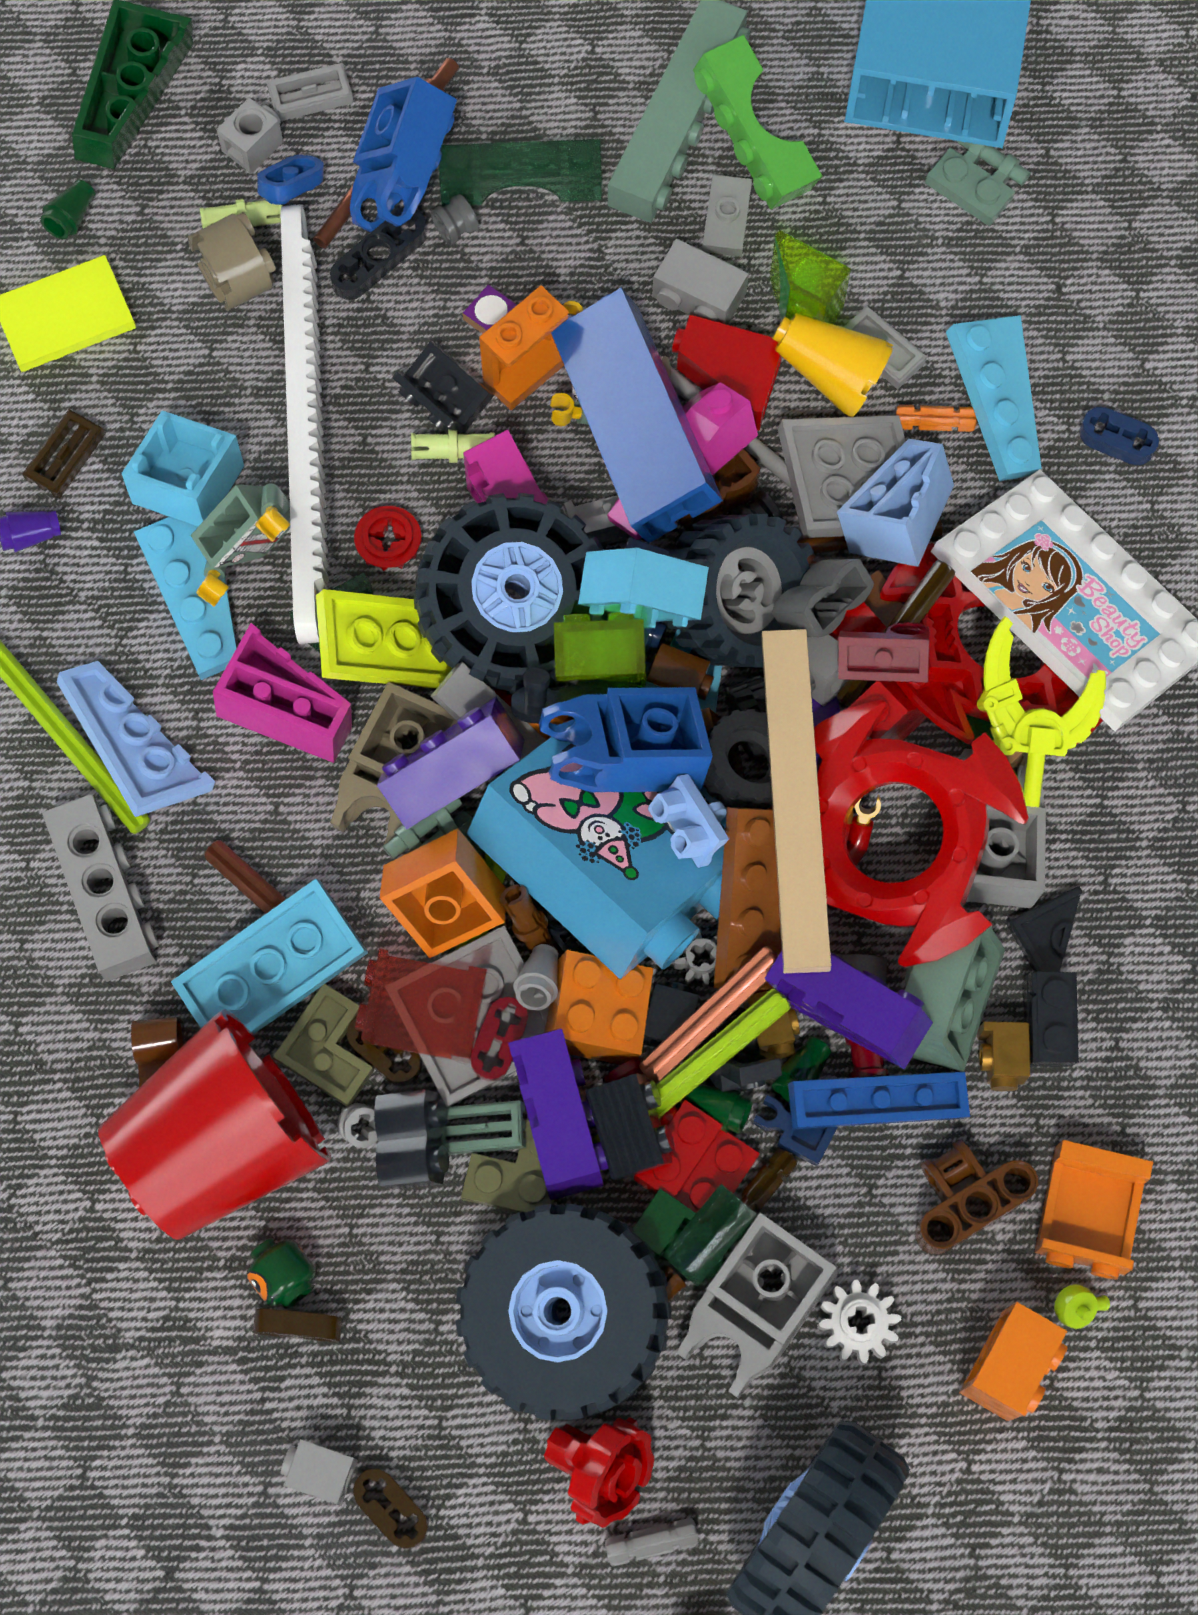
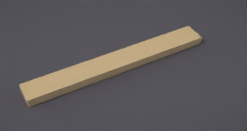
[761,629,831,973]

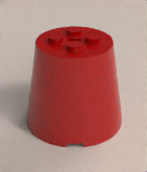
[98,1009,331,1240]

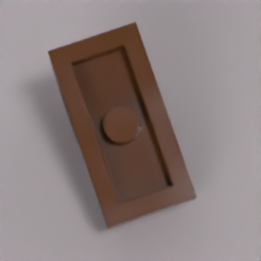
[131,1017,185,1087]

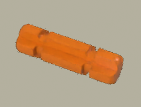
[895,405,977,432]

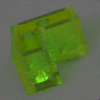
[554,612,646,683]

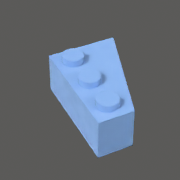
[837,439,954,567]

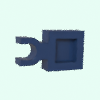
[753,1095,838,1167]

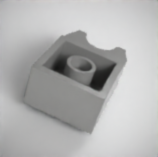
[959,749,1046,908]
[676,1213,839,1399]

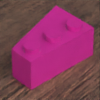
[463,430,548,504]
[213,623,352,763]

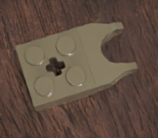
[330,682,457,845]

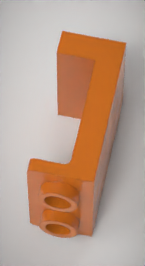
[479,285,568,411]
[1034,1140,1153,1280]

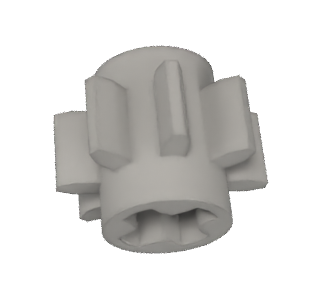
[674,932,718,989]

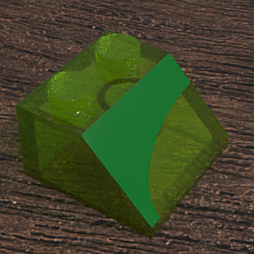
[769,230,851,324]

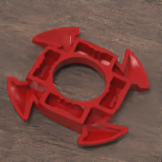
[880,542,1103,745]
[814,700,1029,967]

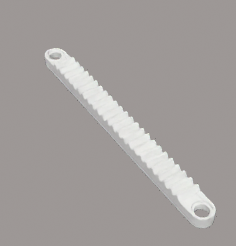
[281,204,329,644]

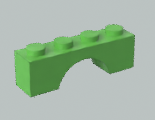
[693,35,823,210]

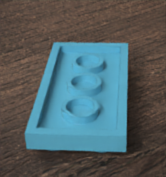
[171,879,368,1034]

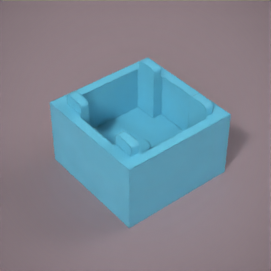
[122,410,244,526]
[578,548,709,629]

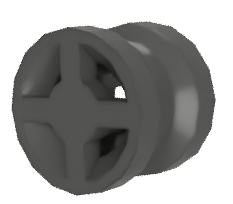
[430,194,479,246]

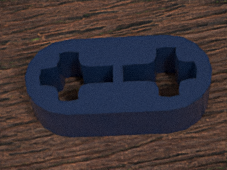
[1079,407,1159,465]

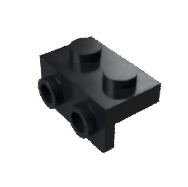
[392,341,494,434]

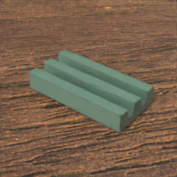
[441,1101,526,1155]

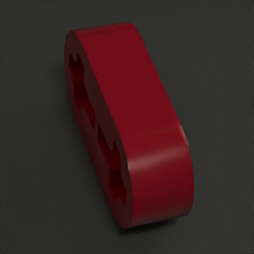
[470,997,528,1082]

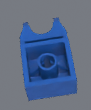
[350,76,457,232]
[539,687,713,792]

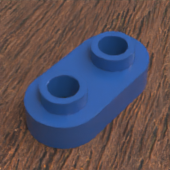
[257,155,324,205]

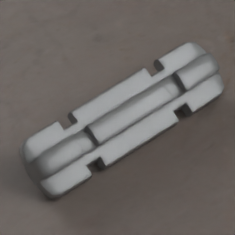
[605,1518,698,1566]

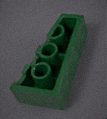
[72,0,193,169]

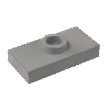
[702,174,752,257]

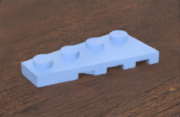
[57,661,215,817]

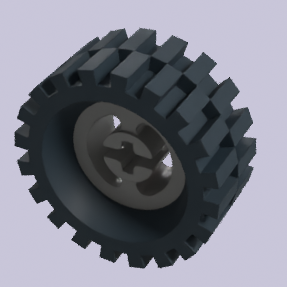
[666,514,814,667]

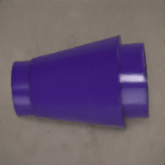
[0,511,61,553]

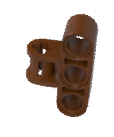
[915,1139,1038,1255]

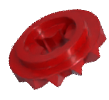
[354,506,422,571]

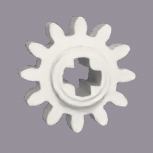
[817,1280,901,1365]

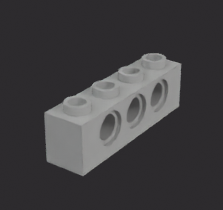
[42,794,159,982]

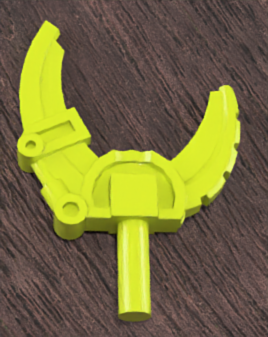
[977,616,1106,807]

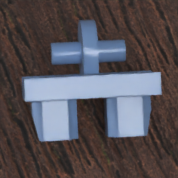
[648,774,729,868]

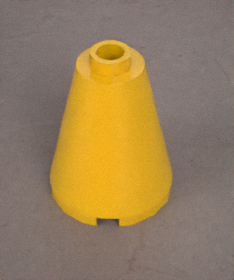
[772,313,893,417]

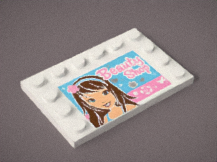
[931,469,1198,732]

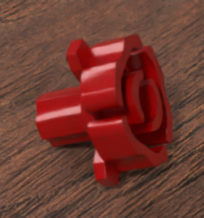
[544,1417,654,1528]

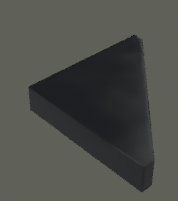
[1007,886,1082,972]

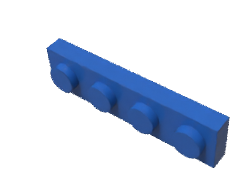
[788,1072,970,1129]

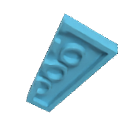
[946,315,1042,481]
[134,517,237,680]

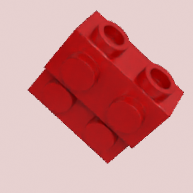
[634,1100,760,1231]

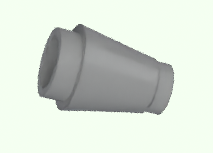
[513,944,558,1010]

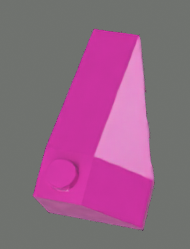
[607,382,758,540]

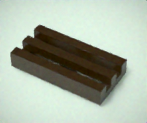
[22,409,106,499]

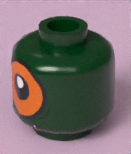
[247,1238,316,1309]

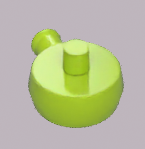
[1054,1284,1110,1329]

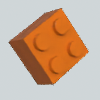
[380,828,506,958]
[544,950,654,1065]
[959,1302,1068,1421]

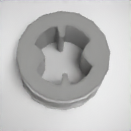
[337,1103,378,1148]

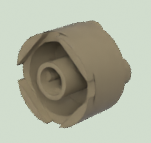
[188,212,276,311]

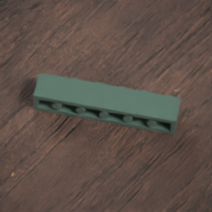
[608,0,751,223]

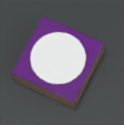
[462,285,517,334]

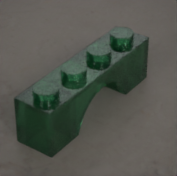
[439,139,602,206]

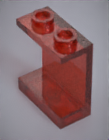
[355,949,487,1063]

